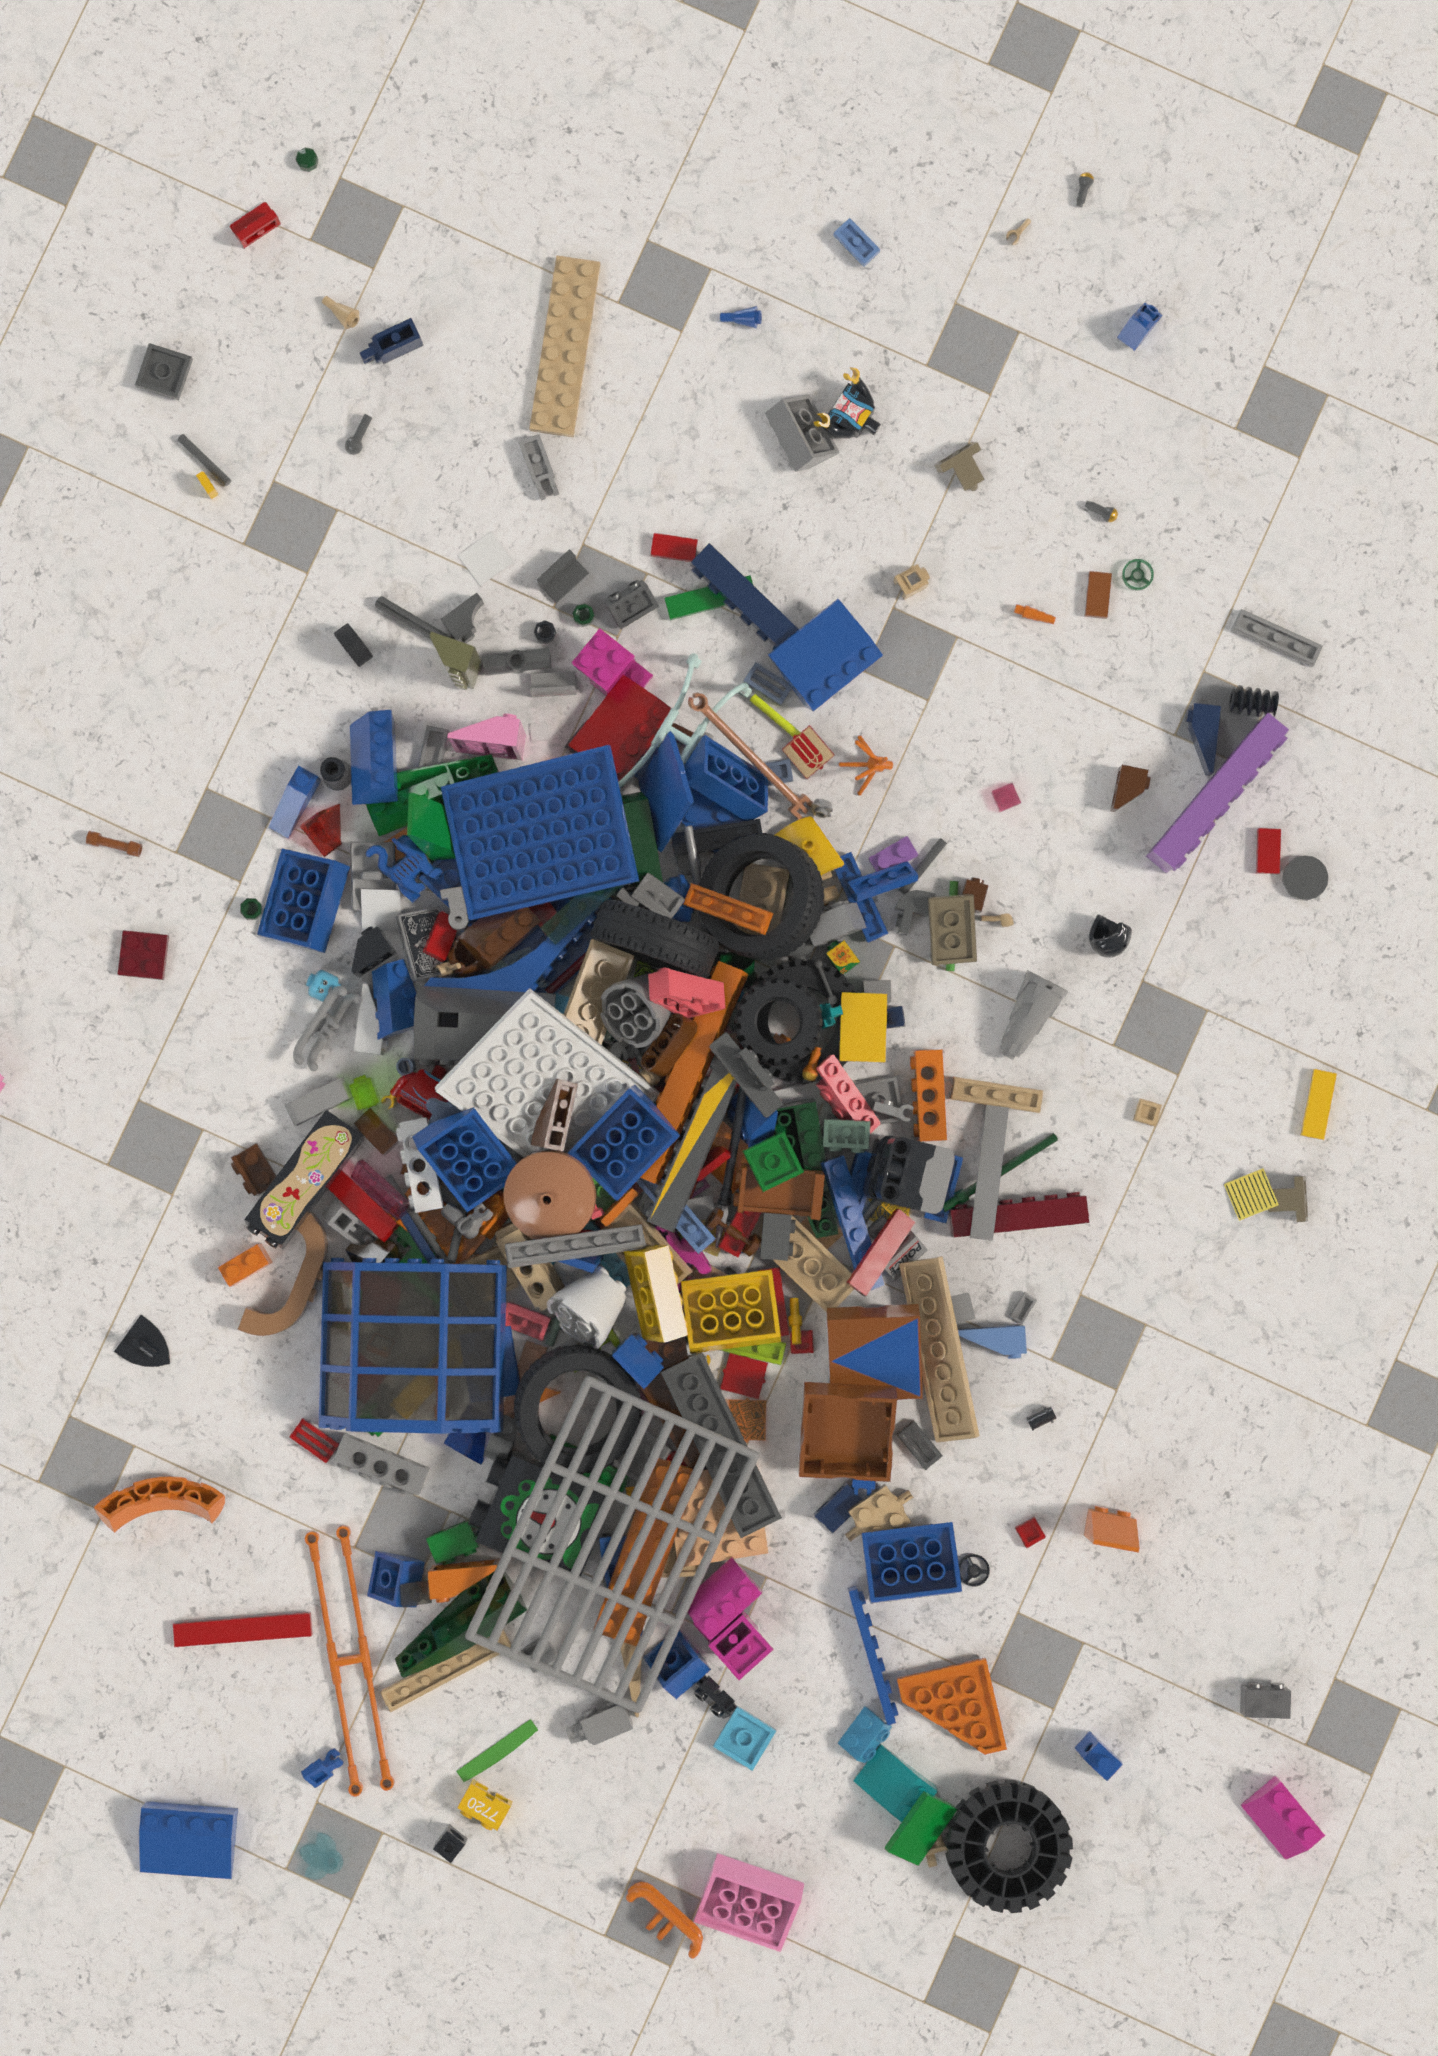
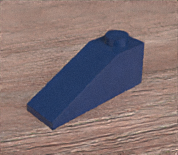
[1185,703,1221,776]

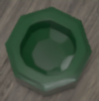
[295,147,319,172]
[572,603,595,627]
[240,898,262,920]

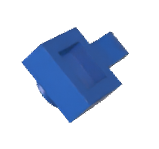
[301,1748,344,1788]

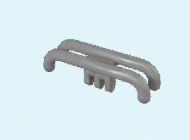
[293,986,362,1071]

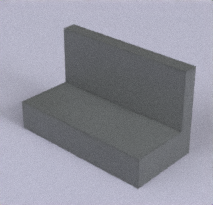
[537,549,589,604]

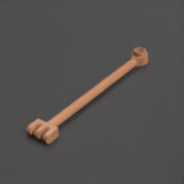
[688,692,813,820]

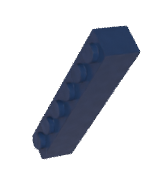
[690,543,799,650]

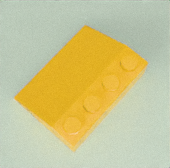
[681,1270,781,1354]

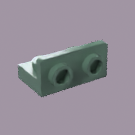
[823,1119,871,1153]

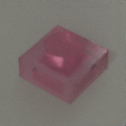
[991,783,1021,813]

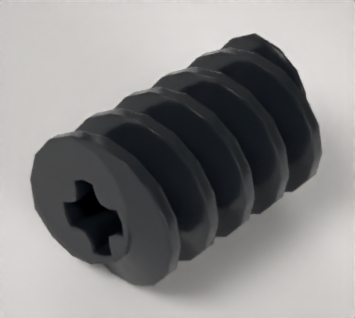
[1229,685,1279,717]

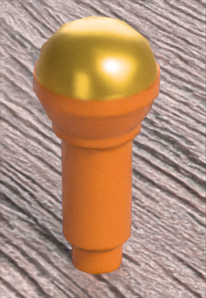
[802,1047,821,1081]

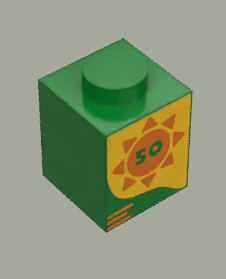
[825,940,860,975]

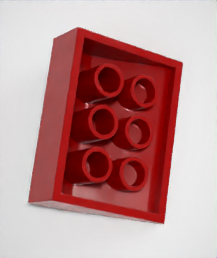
[568,674,671,782]

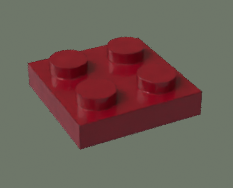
[117,930,169,980]

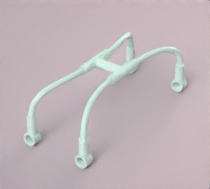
[618,653,752,788]

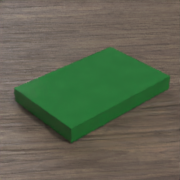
[884,1791,958,1866]

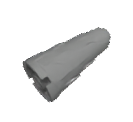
[1000,970,1068,1060]

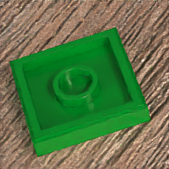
[742,1131,804,1193]

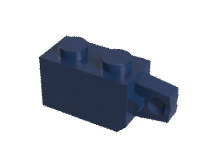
[359,318,424,364]

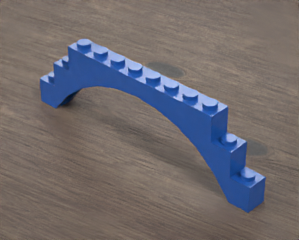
[424,885,625,992]

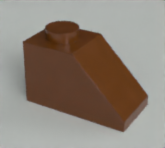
[1110,764,1151,812]
[354,1107,399,1156]

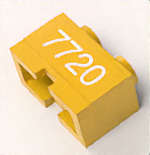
[457,1779,513,1831]

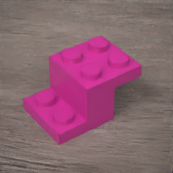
[571,628,653,696]
[693,1611,774,1680]

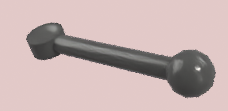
[813,960,837,1005]

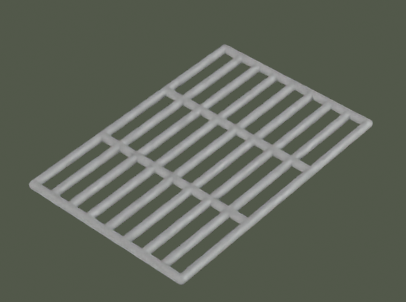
[465,1376,759,1713]

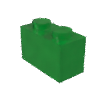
[426,1519,480,1566]

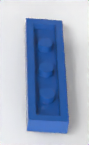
[834,852,888,943]

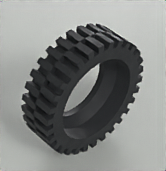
[751,959,856,1083]

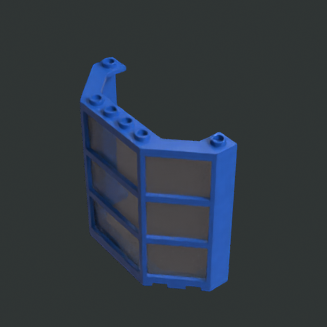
[318,1258,507,1434]

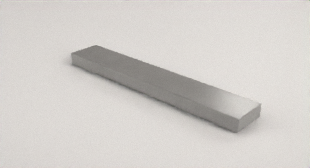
[970,1105,1009,1241]
[505,1224,646,1268]

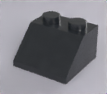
[351,926,397,978]

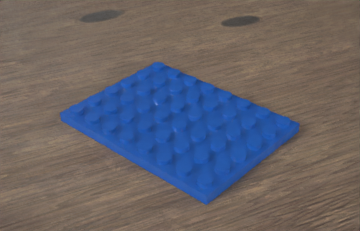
[441,745,639,920]

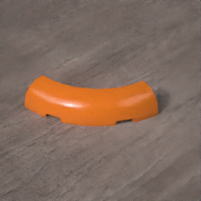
[94,1477,225,1533]

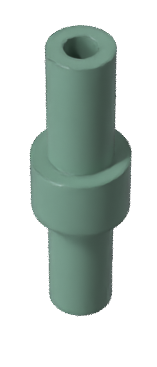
[545,1314,562,1347]

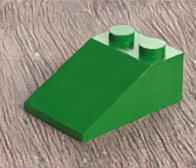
[407,792,456,861]

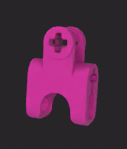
[655,1226,712,1292]

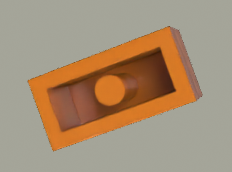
[218,1243,273,1287]

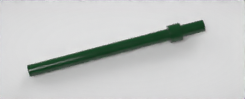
[942,1133,1058,1212]

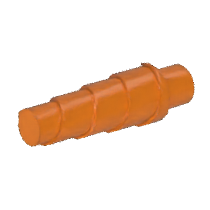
[1014,604,1056,624]

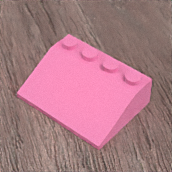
[447,713,526,761]
[694,1853,804,1952]

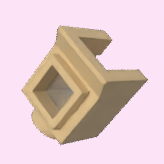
[893,564,930,600]

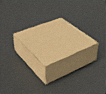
[1133,1098,1162,1127]

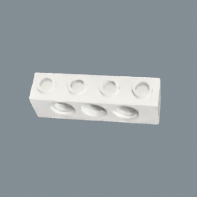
[396,1118,444,1213]

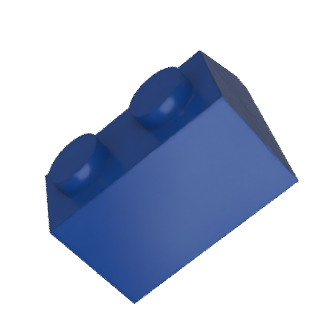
[727,1093,778,1147]
[612,1333,664,1389]
[367,1551,425,1608]
[643,1629,711,1700]

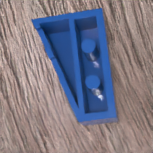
[372,959,417,1040]

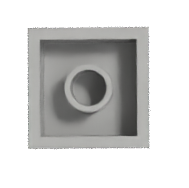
[810,900,867,947]

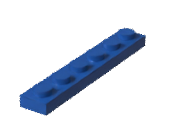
[821,1156,885,1291]
[847,1586,899,1726]

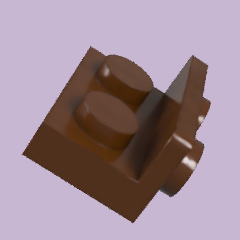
[231,1143,277,1196]

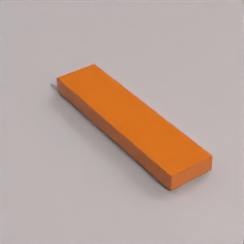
[683,883,773,935]

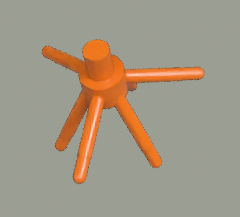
[839,735,893,796]

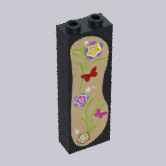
[244,1110,364,1249]

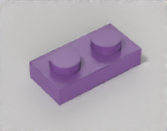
[868,836,918,872]

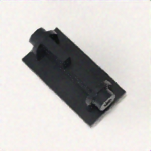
[691,1675,737,1719]

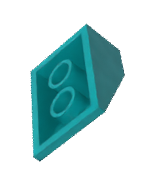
[853,1743,938,1822]

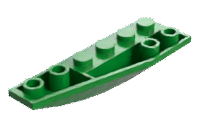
[365,754,499,837]

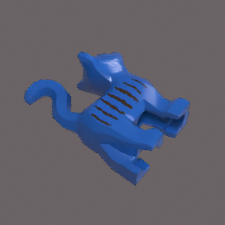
[366,835,444,903]

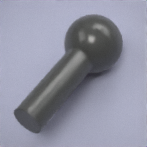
[345,414,372,455]

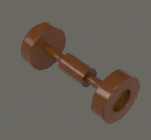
[705,1207,762,1256]

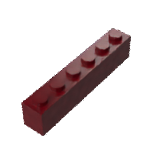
[949,1192,1090,1238]

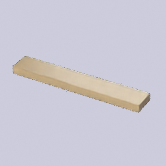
[380,1629,511,1713]

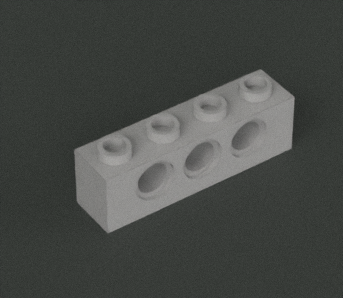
[333,1433,430,1497]

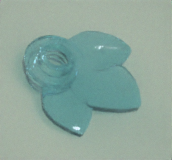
[299,1833,344,1880]

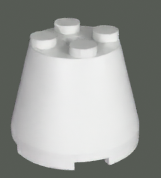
[547,1266,627,1349]

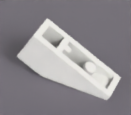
[353,984,389,1056]

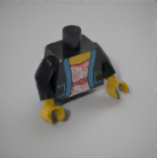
[814,367,881,439]

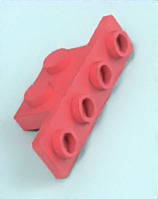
[816,1055,880,1134]

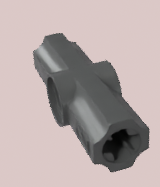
[482,648,552,676]

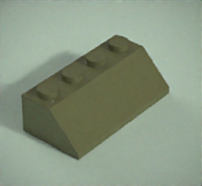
[430,632,482,690]

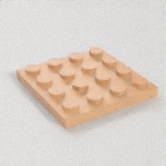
[674,1469,768,1567]

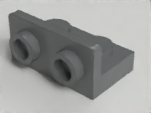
[604,580,659,629]

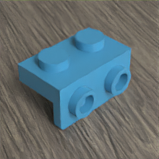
[838,1706,892,1763]

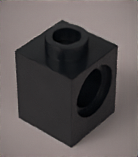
[433,1824,468,1863]

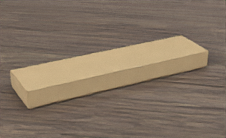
[950,1077,1043,1113]

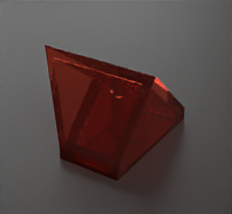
[300,803,342,857]

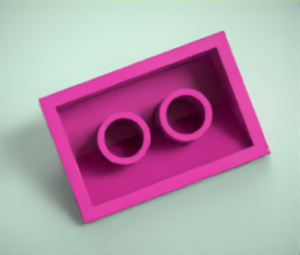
[681,1557,763,1641]
[1241,1776,1325,1860]

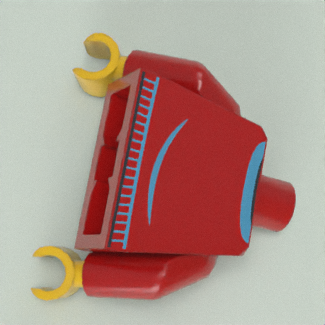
[381,1065,448,1121]

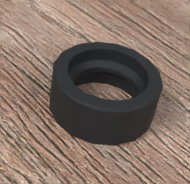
[334,623,373,667]

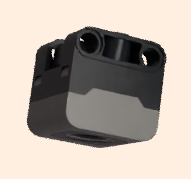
[863,1135,955,1214]

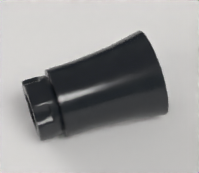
[320,757,351,791]

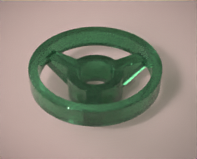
[1122,559,1154,591]

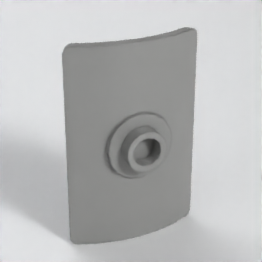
[350,842,396,910]

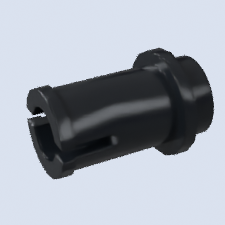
[1026,1406,1057,1431]

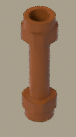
[86,831,143,857]

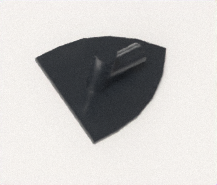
[114,1314,170,1367]

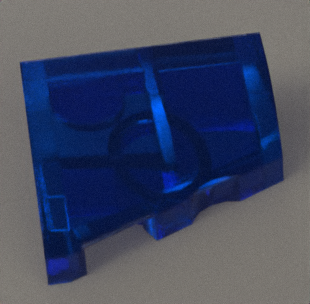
[444,1403,488,1465]

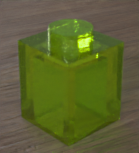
[349,1075,381,1111]

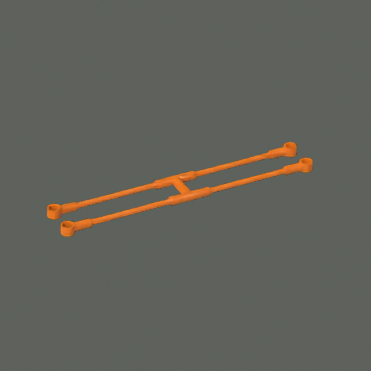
[305,1525,395,1797]

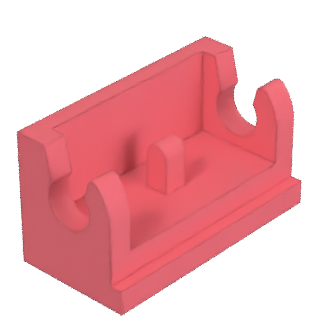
[506,1301,552,1341]

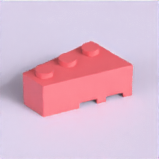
[648,968,725,1018]

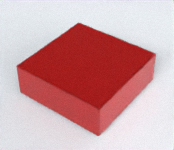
[790,1330,814,1354]
[1015,1517,1046,1549]

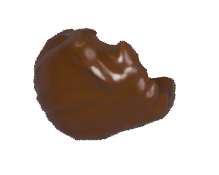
[448,940,485,978]

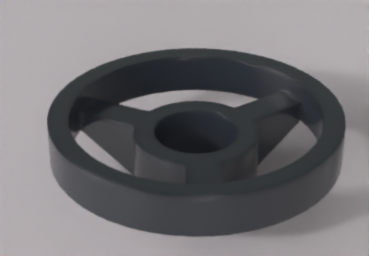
[959,1554,990,1587]

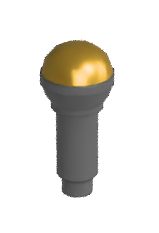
[1076,172,1094,207]
[1085,501,1118,522]

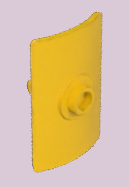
[774,816,844,876]

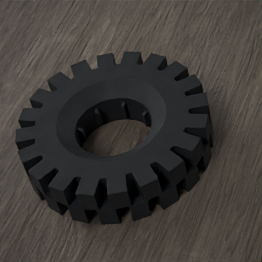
[944,1780,1073,1913]

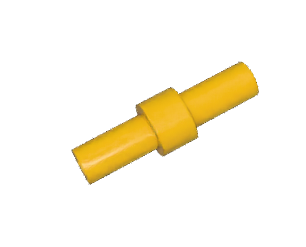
[788,1298,803,1344]

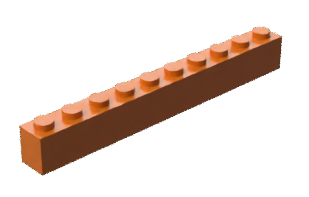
[640,961,748,1185]

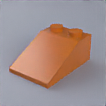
[1083,1506,1140,1553]
[428,1559,500,1603]

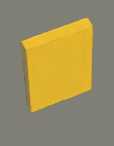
[839,992,887,1063]

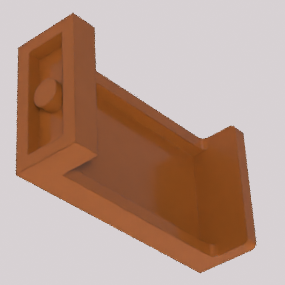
[733,1164,825,1220]

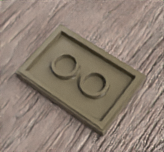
[928,894,977,965]

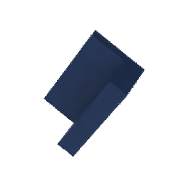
[814,1482,862,1534]

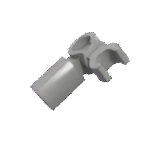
[441,1203,493,1239]

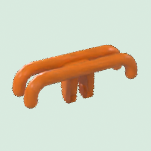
[626,1882,703,1959]

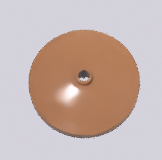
[504,1150,596,1239]

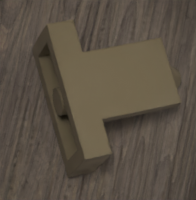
[934,442,985,491]
[1268,1176,1308,1222]

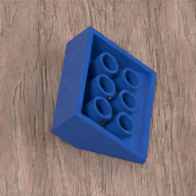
[768,598,883,712]
[257,848,350,953]
[568,1084,680,1201]
[412,1107,517,1212]
[862,1522,962,1604]
[139,1801,238,1879]

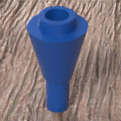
[720,306,762,329]

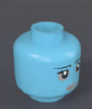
[306,970,341,1002]

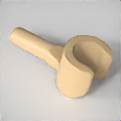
[1006,218,1031,245]
[981,913,1014,928]
[436,962,461,978]

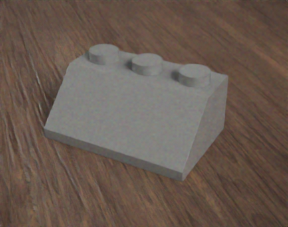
[765,394,840,472]

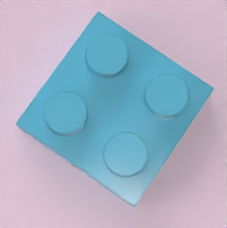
[713,1706,776,1771]

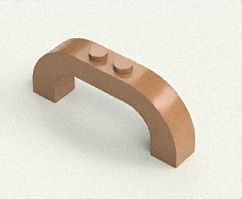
[237,1211,328,1336]

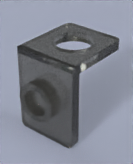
[400,1575,432,1608]

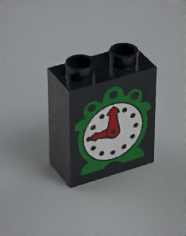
[467,1450,608,1576]

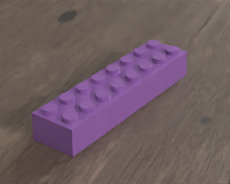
[1146,713,1289,873]

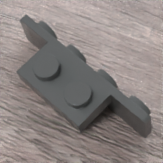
[709,1033,783,1118]

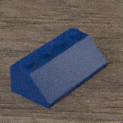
[350,710,398,805]
[685,735,768,821]

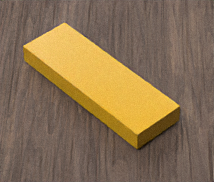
[1300,1069,1337,1140]

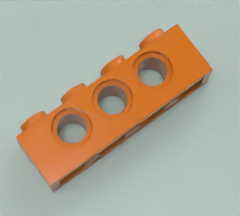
[910,1049,947,1142]

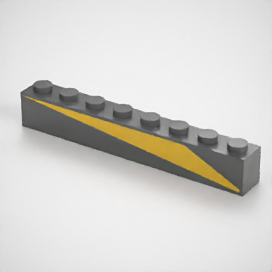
[645,1056,738,1233]

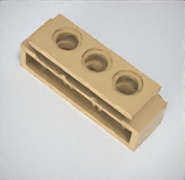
[495,1221,565,1311]

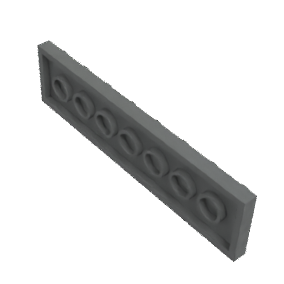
[661,1352,782,1538]

